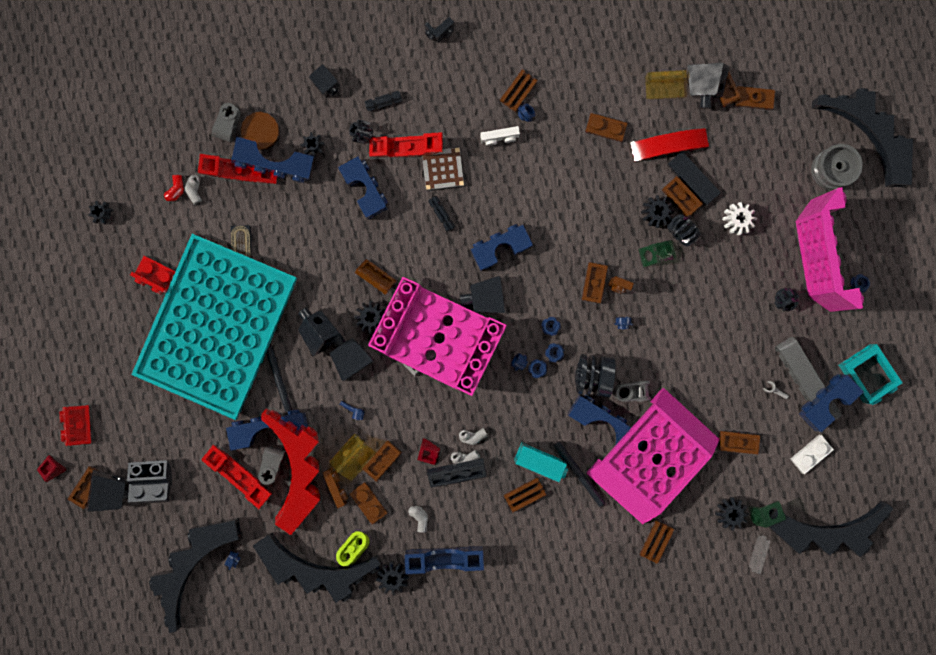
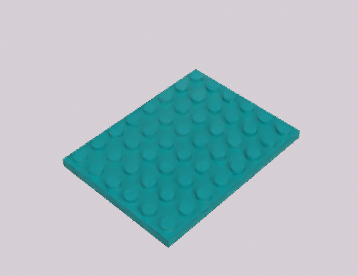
[131,234,298,420]

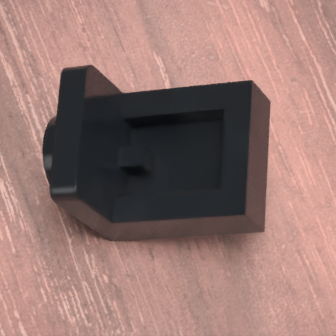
[424,17,454,43]

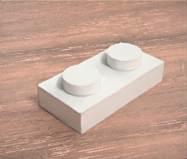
[480,126,520,146]
[791,435,834,474]

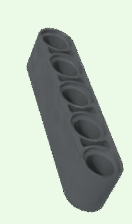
[775,337,841,421]

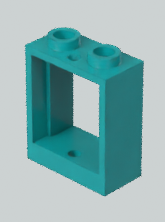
[838,344,902,405]
[514,442,568,482]

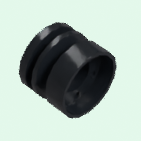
[575,354,616,397]

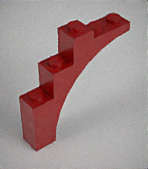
[261,408,320,535]

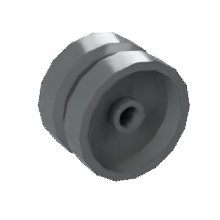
[811,144,863,190]

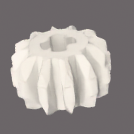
[722,202,757,235]

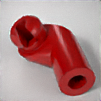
[164,175,184,202]

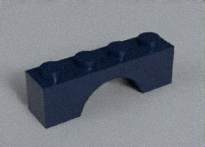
[231,137,314,183]
[567,395,644,449]
[226,409,308,451]
[405,546,484,574]

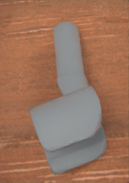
[763,381,789,399]

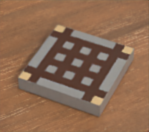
[422,148,464,191]

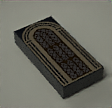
[231,225,252,259]

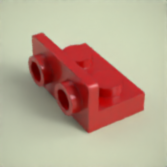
[130,256,176,295]
[59,405,91,446]

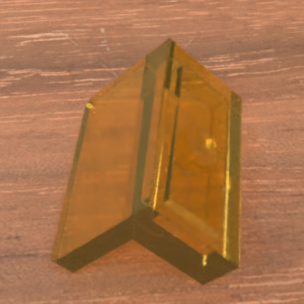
[645,70,687,99]
[329,434,376,481]

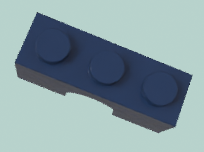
[338,156,388,220]
[471,224,533,271]
[799,374,864,432]

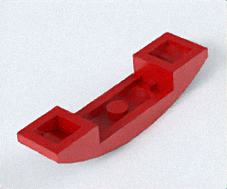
[631,128,709,162]
[369,132,443,157]
[198,154,277,184]
[201,445,272,509]

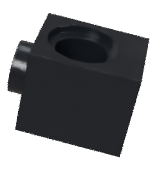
[308,64,340,98]

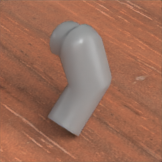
[185,175,202,205]
[459,428,488,445]
[451,450,480,464]
[408,506,428,533]

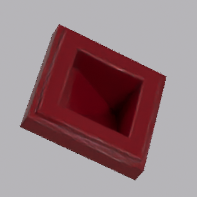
[417,438,440,465]
[37,455,66,482]

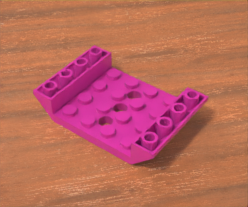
[796,187,864,312]
[368,277,507,396]
[586,388,719,524]

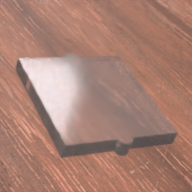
[748,535,771,574]

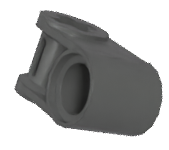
[212,103,241,143]
[613,381,651,402]
[258,446,286,485]

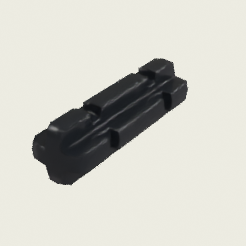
[365,91,402,111]
[429,196,455,232]

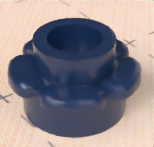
[518,103,535,122]
[850,274,870,293]
[542,317,561,336]
[614,317,633,329]
[545,343,564,362]
[511,353,528,371]
[528,359,547,378]
[224,551,241,570]

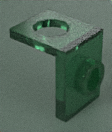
[638,240,676,267]
[748,501,786,528]

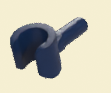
[339,401,364,420]

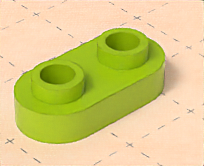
[336,531,369,567]

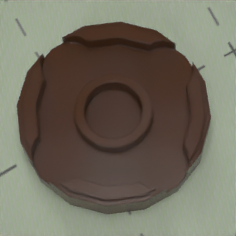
[241,112,280,151]

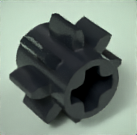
[349,119,373,144]
[300,132,325,158]
[88,200,114,225]
[774,288,799,312]

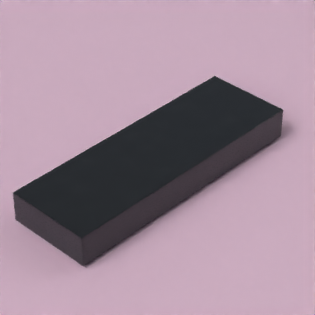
[667,151,721,206]
[427,458,487,488]

